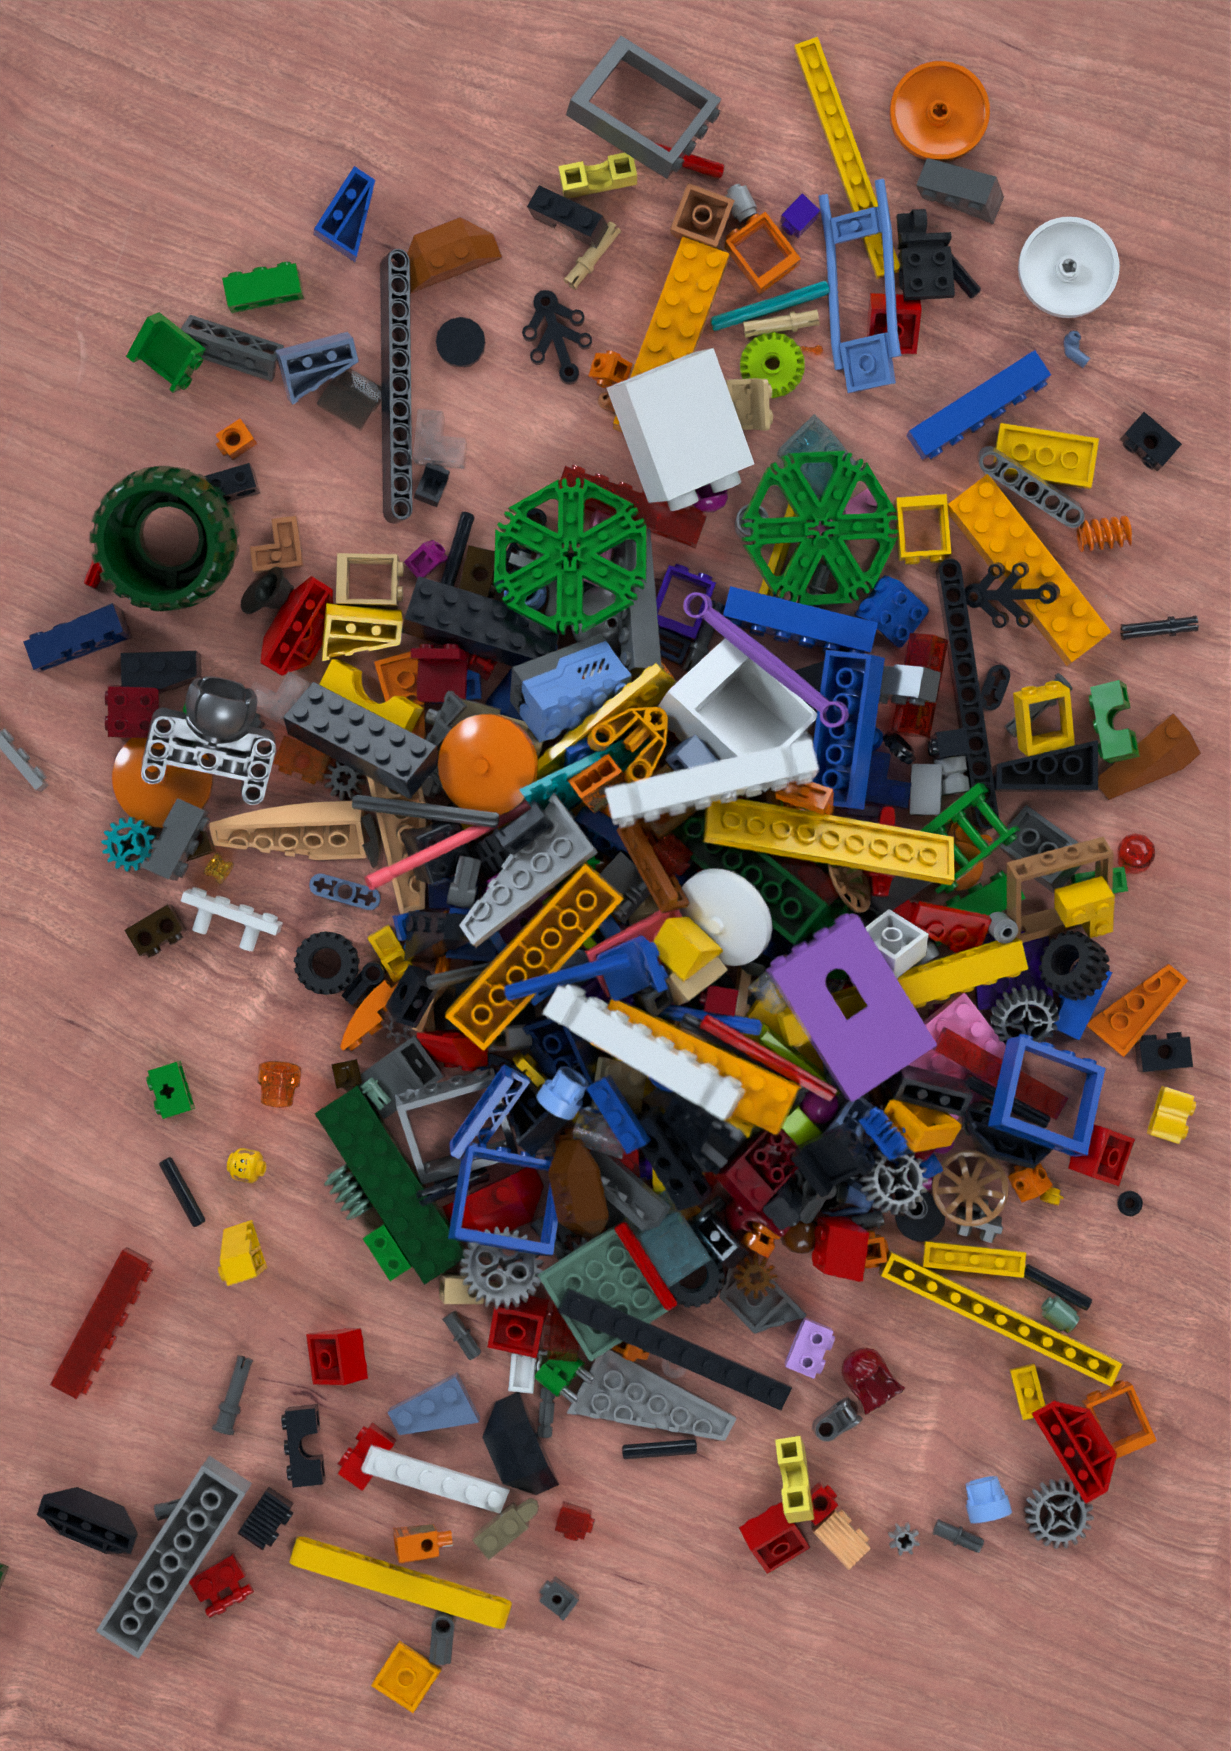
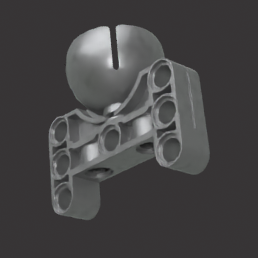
[141,676,276,805]

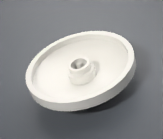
[1018,217,1120,318]
[677,869,772,966]

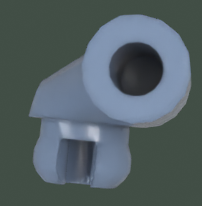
[1063,331,1090,368]

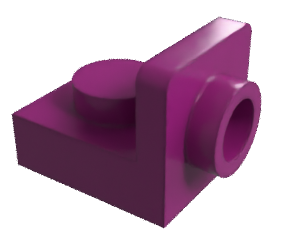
[404,540,448,578]

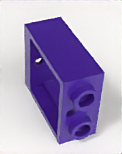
[656,564,716,642]

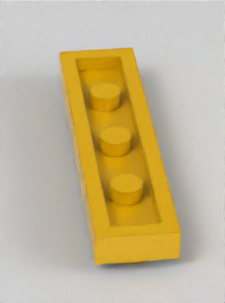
[922,1241,1026,1278]

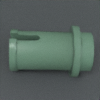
[360,1077,391,1110]

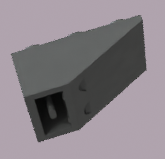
[359,1035,446,1119]

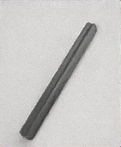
[352,795,499,828]

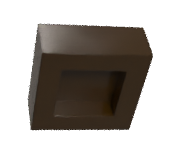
[331,1059,362,1089]

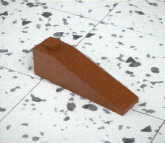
[1098,713,1201,800]

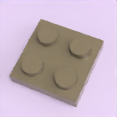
[591,1057,646,1116]

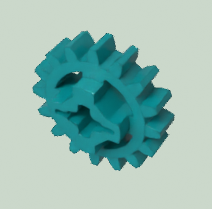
[101,817,157,872]

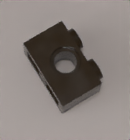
[459,545,496,599]

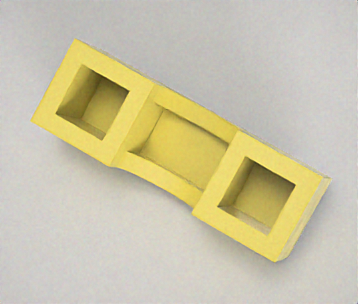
[559,153,637,199]
[775,1436,814,1523]

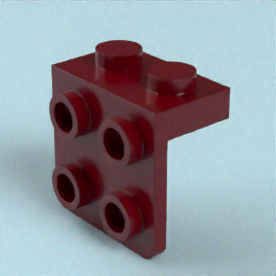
[410,644,468,703]
[105,685,159,738]

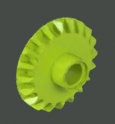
[740,332,805,398]

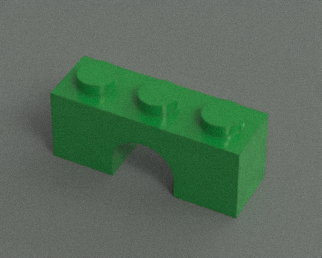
[1089,680,1140,763]

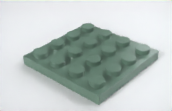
[537,1219,668,1362]

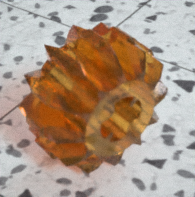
[734,1254,778,1299]

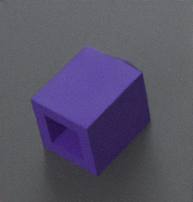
[780,193,820,238]

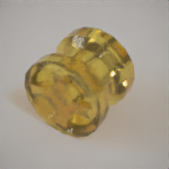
[203,853,234,885]

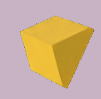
[653,917,723,983]

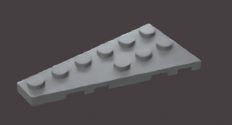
[459,793,597,947]
[567,1349,737,1441]

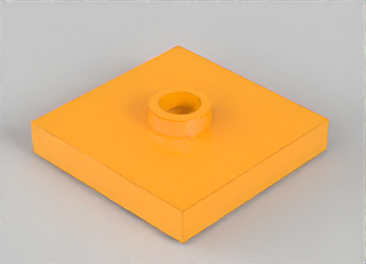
[371,1640,442,1714]

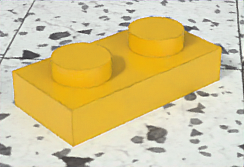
[1009,1363,1045,1421]

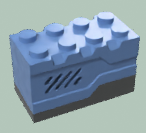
[510,634,632,743]

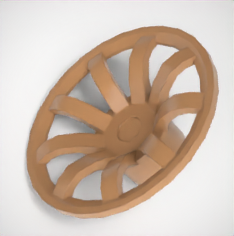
[821,864,871,913]
[932,1150,1008,1227]

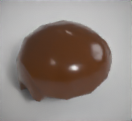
[780,1220,817,1254]

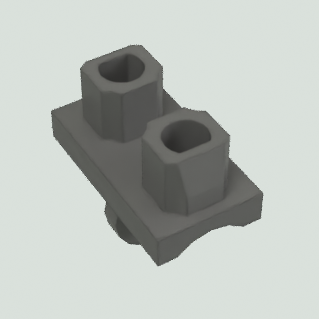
[956,1199,1003,1243]

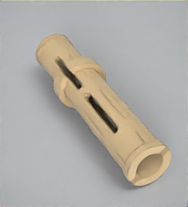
[564,221,621,290]
[743,309,819,338]

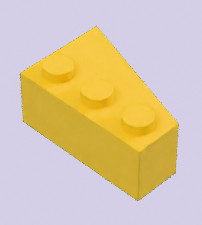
[322,603,403,661]
[218,1220,267,1286]

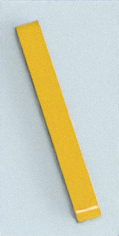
[289,1536,512,1629]

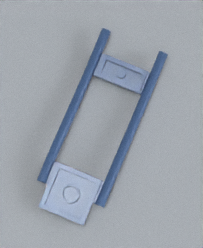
[818,179,901,393]

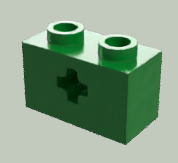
[146,1061,196,1119]
[363,1223,412,1281]

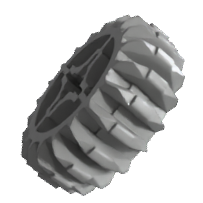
[859,1150,929,1215]
[1024,1478,1094,1549]

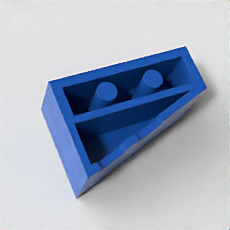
[313,166,375,263]

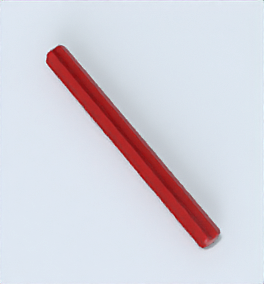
[700,1015,837,1101]

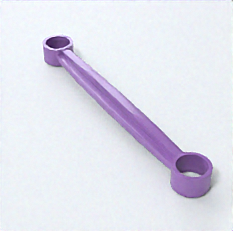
[683,592,848,727]

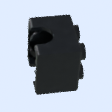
[400,820,472,884]

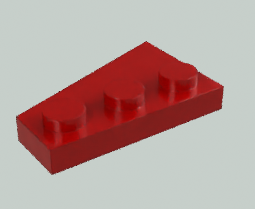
[911,901,992,953]

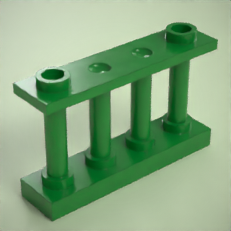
[920,783,1020,894]

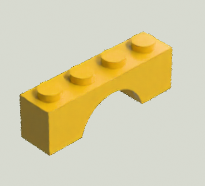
[319,659,424,732]

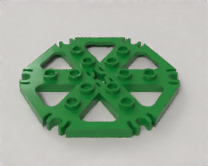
[741,451,898,605]
[494,478,647,635]

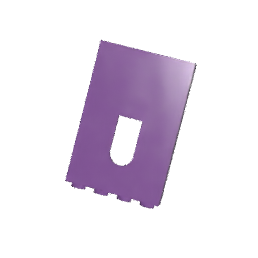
[766,913,937,1102]

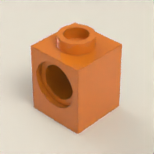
[215,418,257,460]

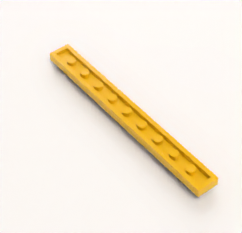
[794,37,900,279]

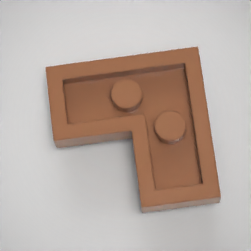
[250,516,304,573]

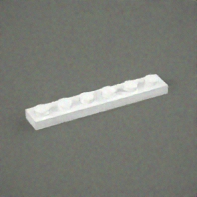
[362,1445,510,1514]

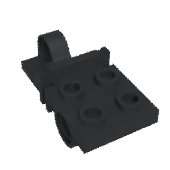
[896,209,955,301]

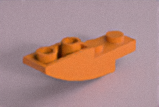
[340,980,398,1051]

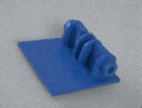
[858,1107,913,1161]

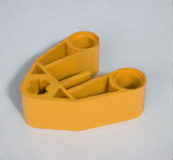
[587,707,668,784]

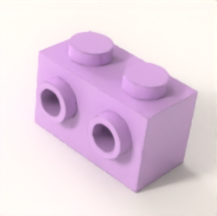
[784,1317,835,1379]

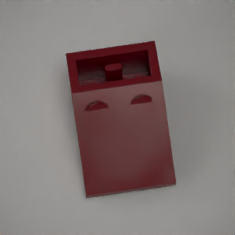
[713,1128,798,1212]

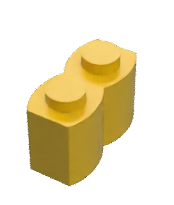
[1147,1086,1196,1144]

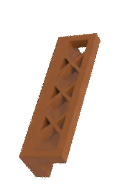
[617,819,690,914]

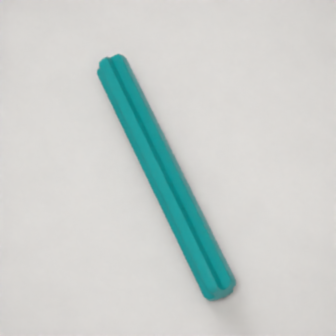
[710,281,830,331]

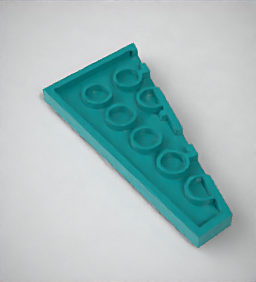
[519,724,669,812]

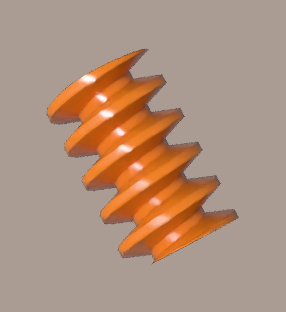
[1077,516,1132,552]

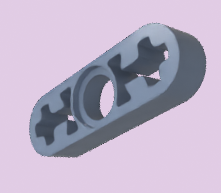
[309,874,381,910]

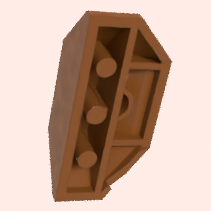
[407,217,502,294]

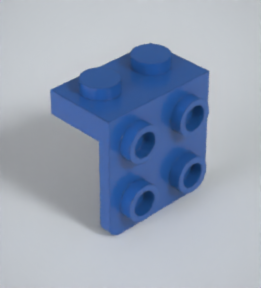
[854,575,929,648]
[596,935,668,1001]

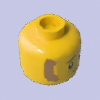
[227,1148,266,1183]

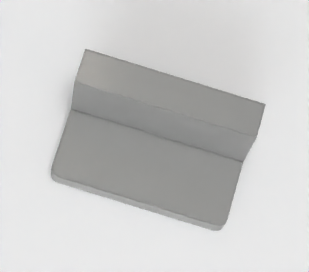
[910,764,942,816]

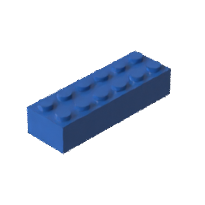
[723,586,878,654]
[812,650,885,810]

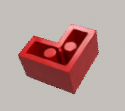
[337,1423,396,1492]

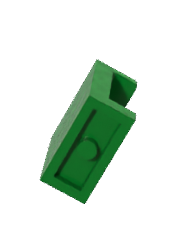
[126,312,206,393]

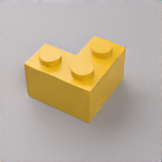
[1054,876,1115,938]

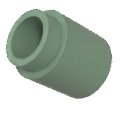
[1041,1296,1080,1333]

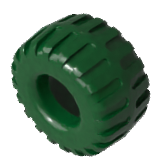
[89,466,240,612]

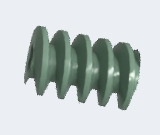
[324,1164,373,1220]

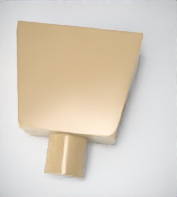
[439,1273,498,1304]

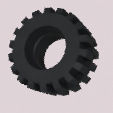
[470,818,518,877]
[293,931,360,995]
[1039,931,1110,1001]
[660,1241,724,1308]

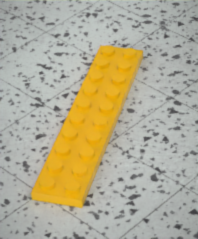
[461,663,677,841]
[704,798,954,885]

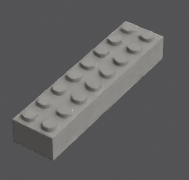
[96,1456,252,1659]

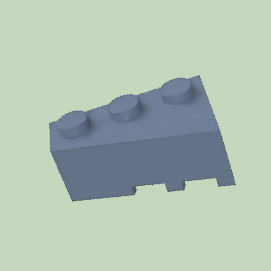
[275,332,359,405]
[388,1373,480,1435]

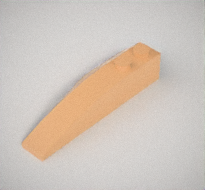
[367,777,426,914]
[209,801,367,860]

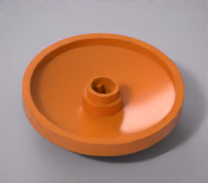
[889,61,990,162]
[438,714,538,815]
[112,738,214,828]

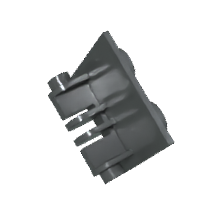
[600,851,651,924]

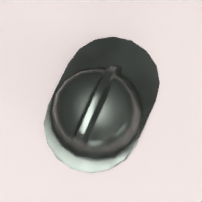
[240,566,295,614]

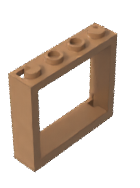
[1007,837,1114,943]

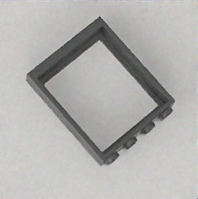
[566,36,721,179]

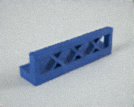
[450,1064,530,1159]

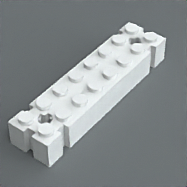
[605,739,819,828]
[543,984,746,1120]

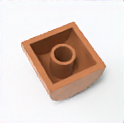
[670,183,735,249]

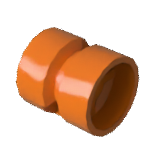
[740,1221,780,1258]

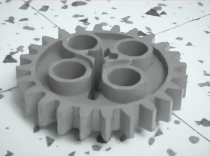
[460,1227,543,1310]

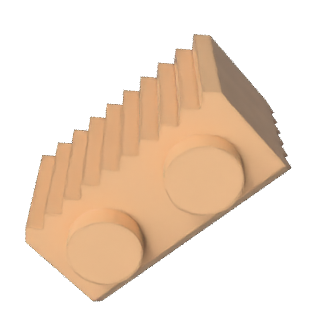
[812,1509,871,1570]

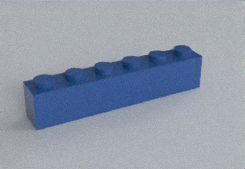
[906,350,1051,461]

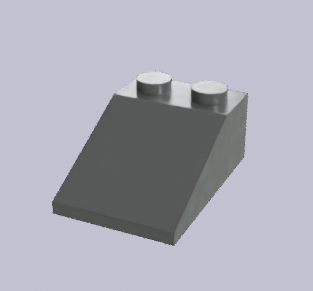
[994,805,1081,893]

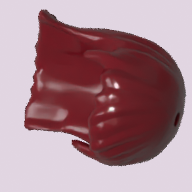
[724,1196,791,1237]
[841,1347,905,1415]

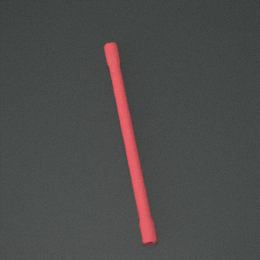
[365,800,531,891]

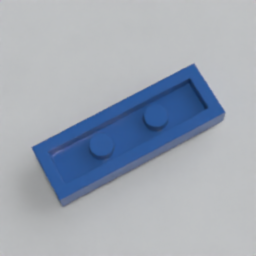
[586,1074,650,1154]

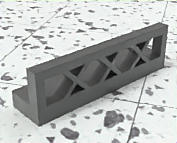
[181,315,284,382]
[590,1143,671,1231]

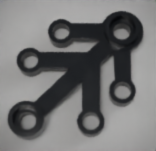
[522,290,592,385]
[965,561,1060,628]

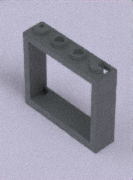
[395,1068,519,1185]

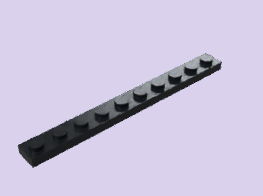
[557,1287,792,1411]

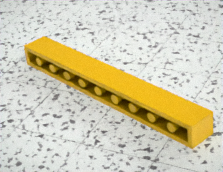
[776,937,1028,1047]
[878,1250,1122,1387]

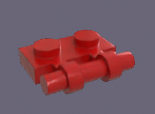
[189,1553,254,1618]

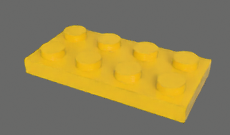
[993,423,1099,489]

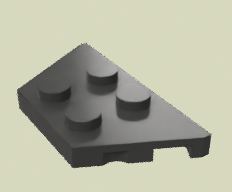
[719,1254,807,1334]

